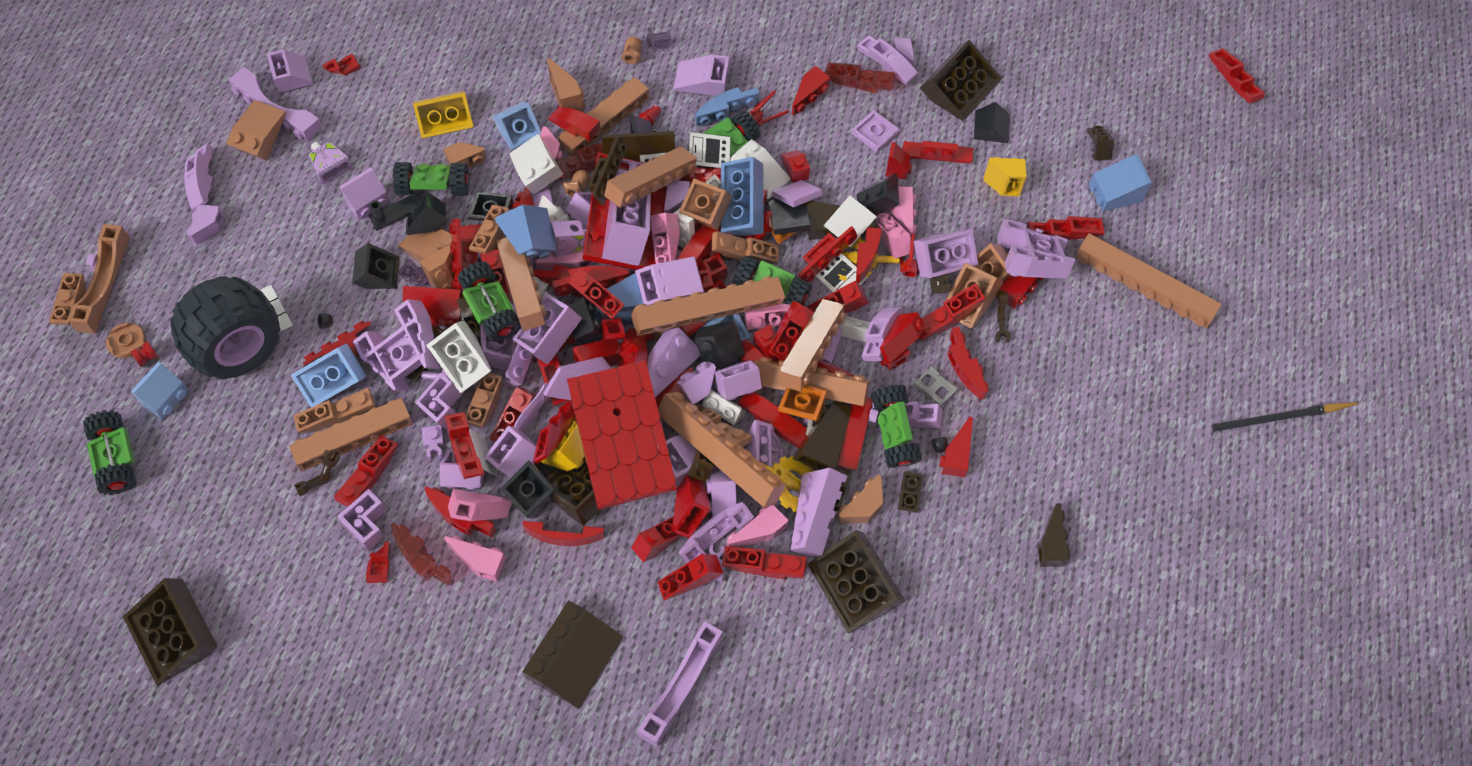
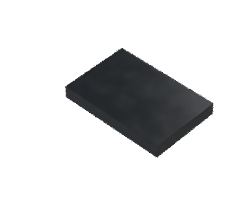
[768,198,811,235]

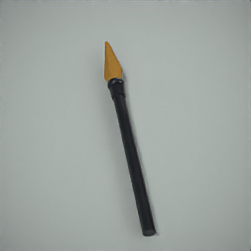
[1211,402,1358,432]

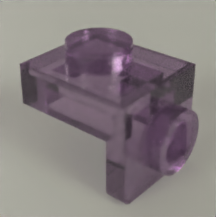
[645,27,671,50]
[398,259,428,287]

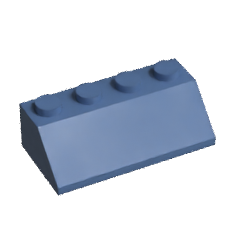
[721,157,763,236]

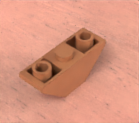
[469,205,510,254]
[49,273,86,325]
[466,373,502,428]
[837,475,883,524]

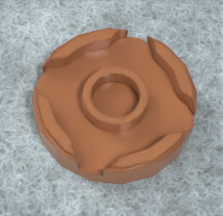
[106,323,146,358]

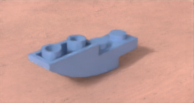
[695,87,759,127]

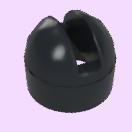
[317,313,333,328]
[931,437,948,453]

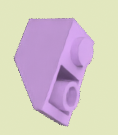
[187,204,224,245]
[676,362,716,404]

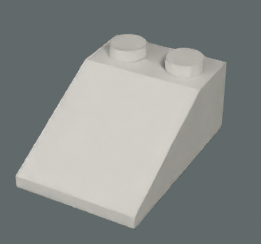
[509,134,563,194]
[729,139,791,201]
[426,321,492,393]

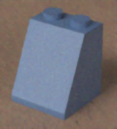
[1089,154,1152,211]
[495,205,557,259]
[595,273,644,325]

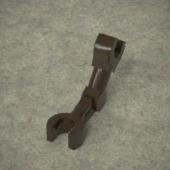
[995,291,1010,343]
[294,450,340,496]

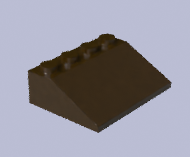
[920,40,1002,121]
[602,131,675,162]
[546,456,601,526]
[807,530,906,634]
[123,578,218,686]
[522,600,623,709]

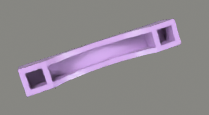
[228,67,323,142]
[638,621,723,747]

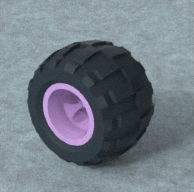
[170,276,281,380]

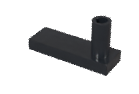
[368,192,421,231]

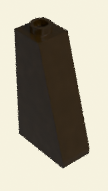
[805,201,877,240]
[793,400,852,470]

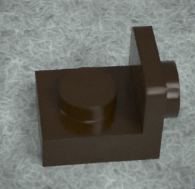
[930,274,951,294]
[688,449,714,482]

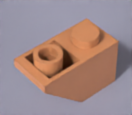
[443,142,487,168]

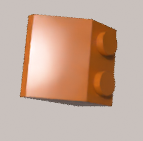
[778,385,827,421]

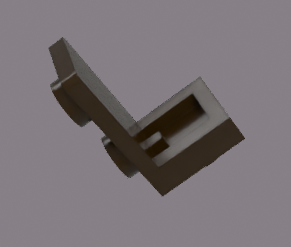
[1087,125,1114,161]

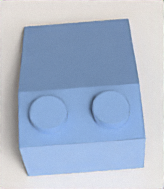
[291,343,367,407]

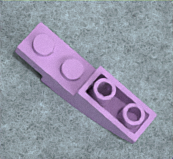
[857,35,918,85]
[184,143,213,211]
[862,307,904,361]

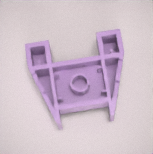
[997,219,1075,279]
[353,299,440,391]

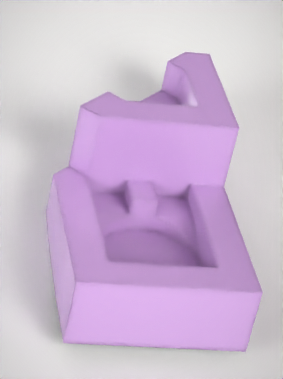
[893,38,914,65]

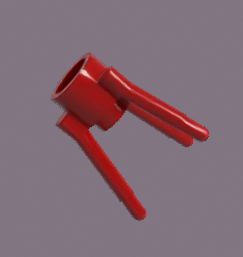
[749,91,789,127]
[899,234,919,277]

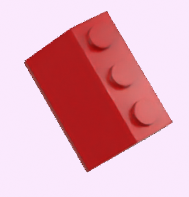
[403,286,462,328]

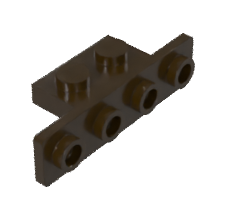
[587,136,627,205]

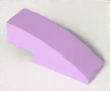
[880,401,943,428]

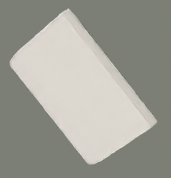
[839,316,871,343]

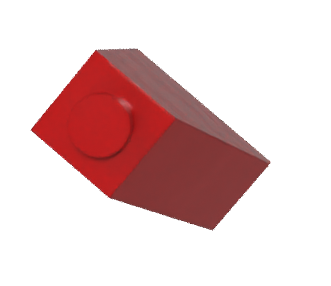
[572,340,622,367]
[672,474,710,538]

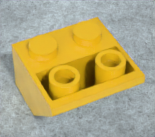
[983,157,1026,197]

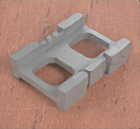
[913,367,957,407]

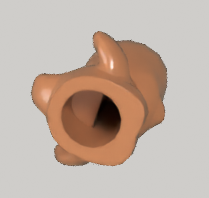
[621,36,642,64]
[563,170,590,197]

